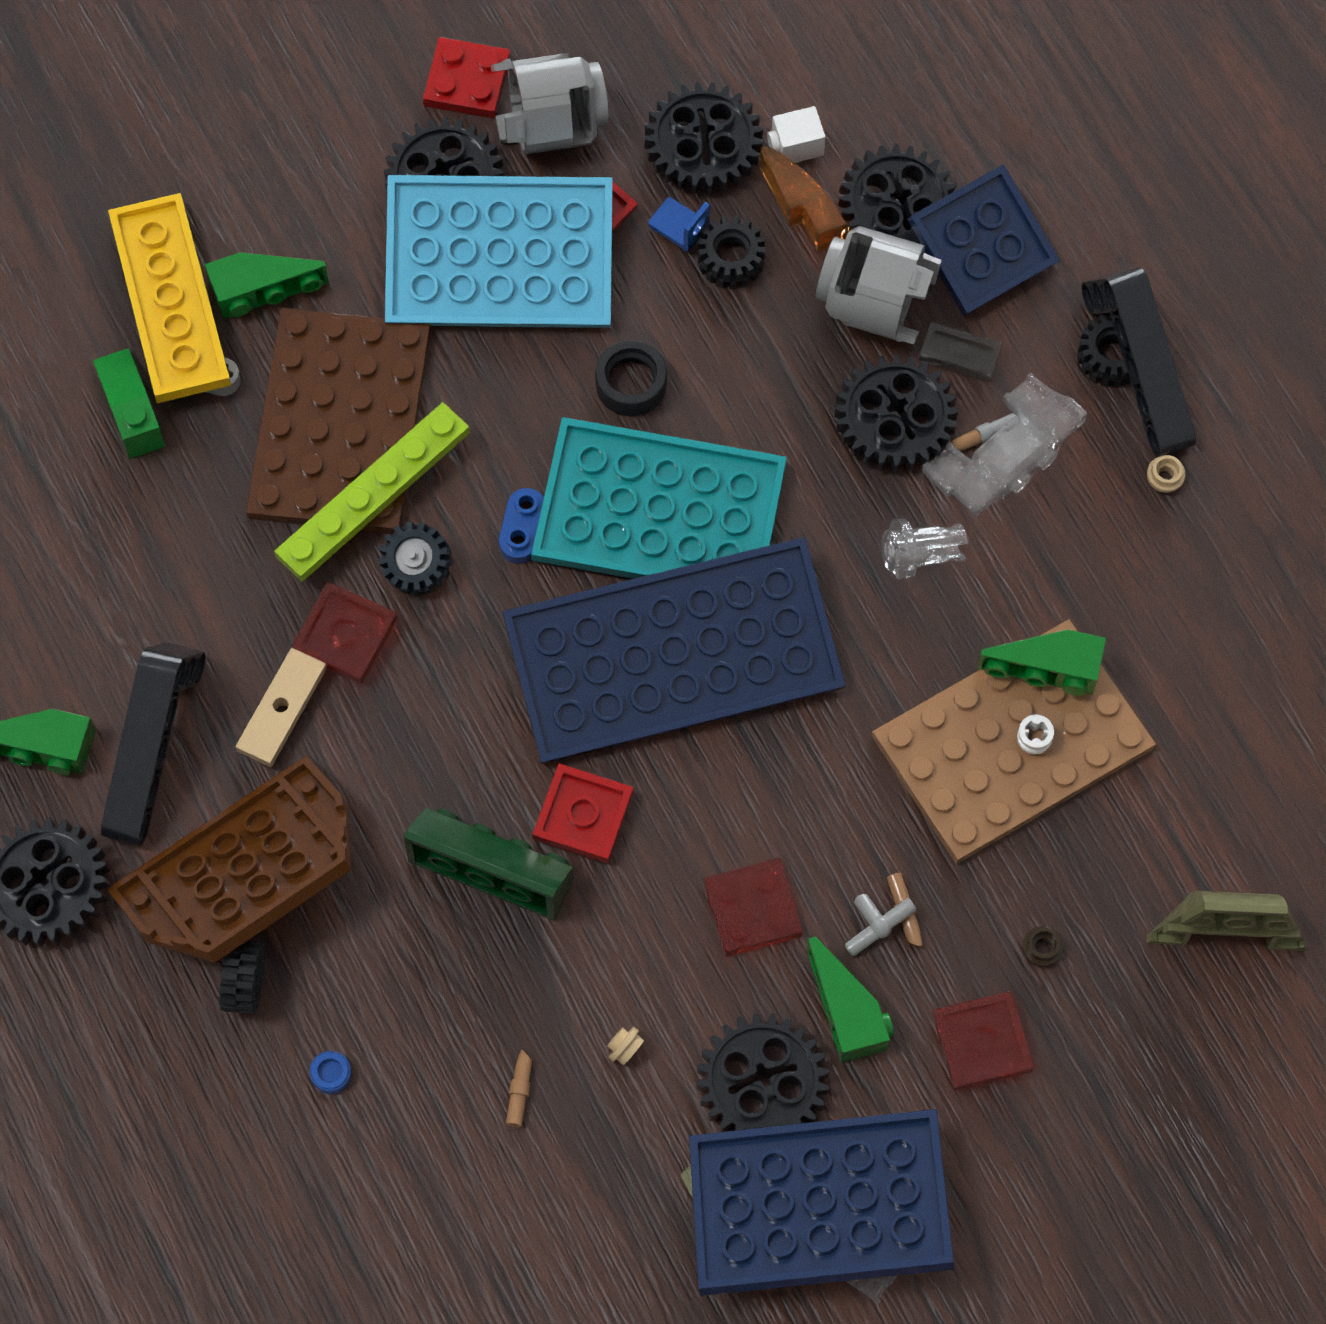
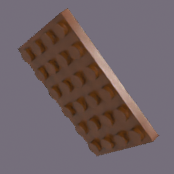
[246,308,431,534]

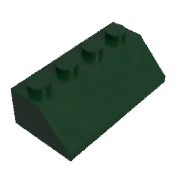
[404,808,574,921]

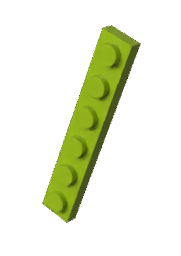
[274,402,470,582]

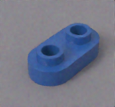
[499,488,544,564]

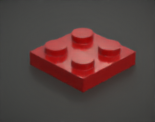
[423,37,510,119]
[532,763,634,864]

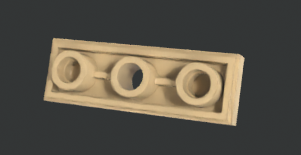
[235,648,327,768]

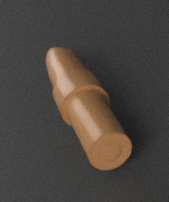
[887,873,922,946]
[506,1049,532,1128]

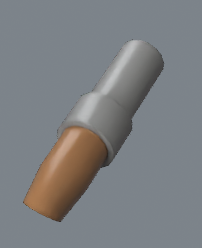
[950,413,1019,451]

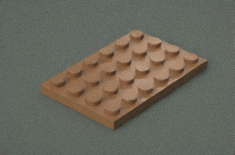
[871,619,1156,865]

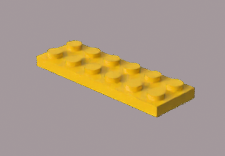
[108,193,231,403]

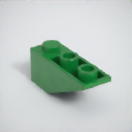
[204,252,329,319]
[977,629,1106,696]
[0,709,96,775]

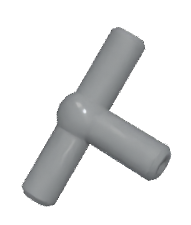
[845,894,917,956]

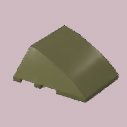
[1146,891,1306,951]

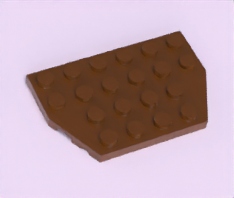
[107,755,351,963]

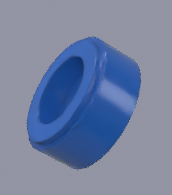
[310,1051,352,1094]

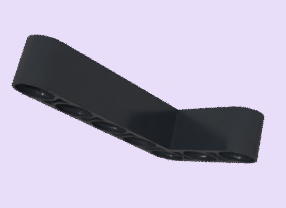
[1081,267,1196,457]
[101,642,206,846]

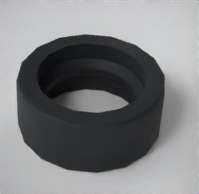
[595,340,667,417]

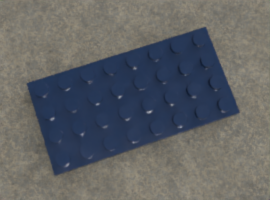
[502,537,845,764]

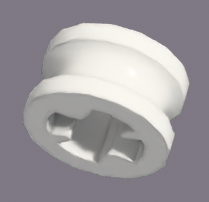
[1017,714,1054,755]

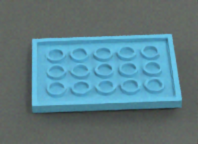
[385,175,613,328]

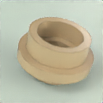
[1147,455,1185,493]
[607,1026,644,1065]

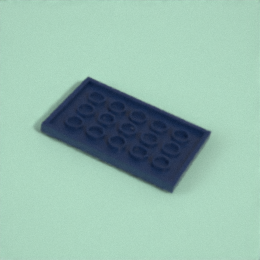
[689,1109,954,1296]

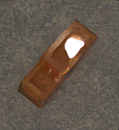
[760,146,846,252]

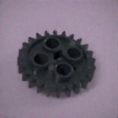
[644,82,763,195]
[384,117,504,191]
[837,144,956,254]
[834,354,958,473]
[0,817,111,948]
[696,1013,829,1132]

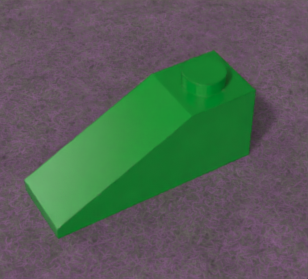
[93,348,165,459]
[806,936,894,1063]

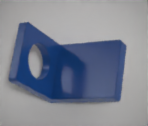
[648,197,710,252]

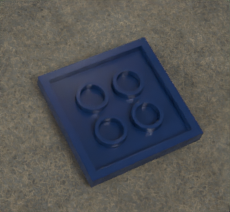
[907,164,1060,316]

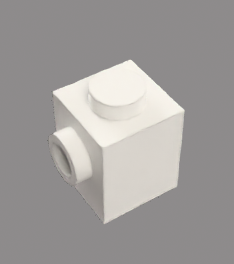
[767,106,826,166]

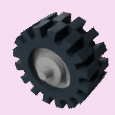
[379,522,453,596]

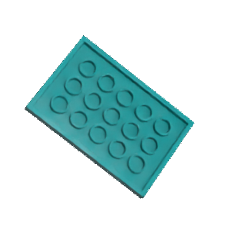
[531,417,787,579]

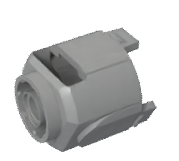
[490,53,609,155]
[816,226,942,344]

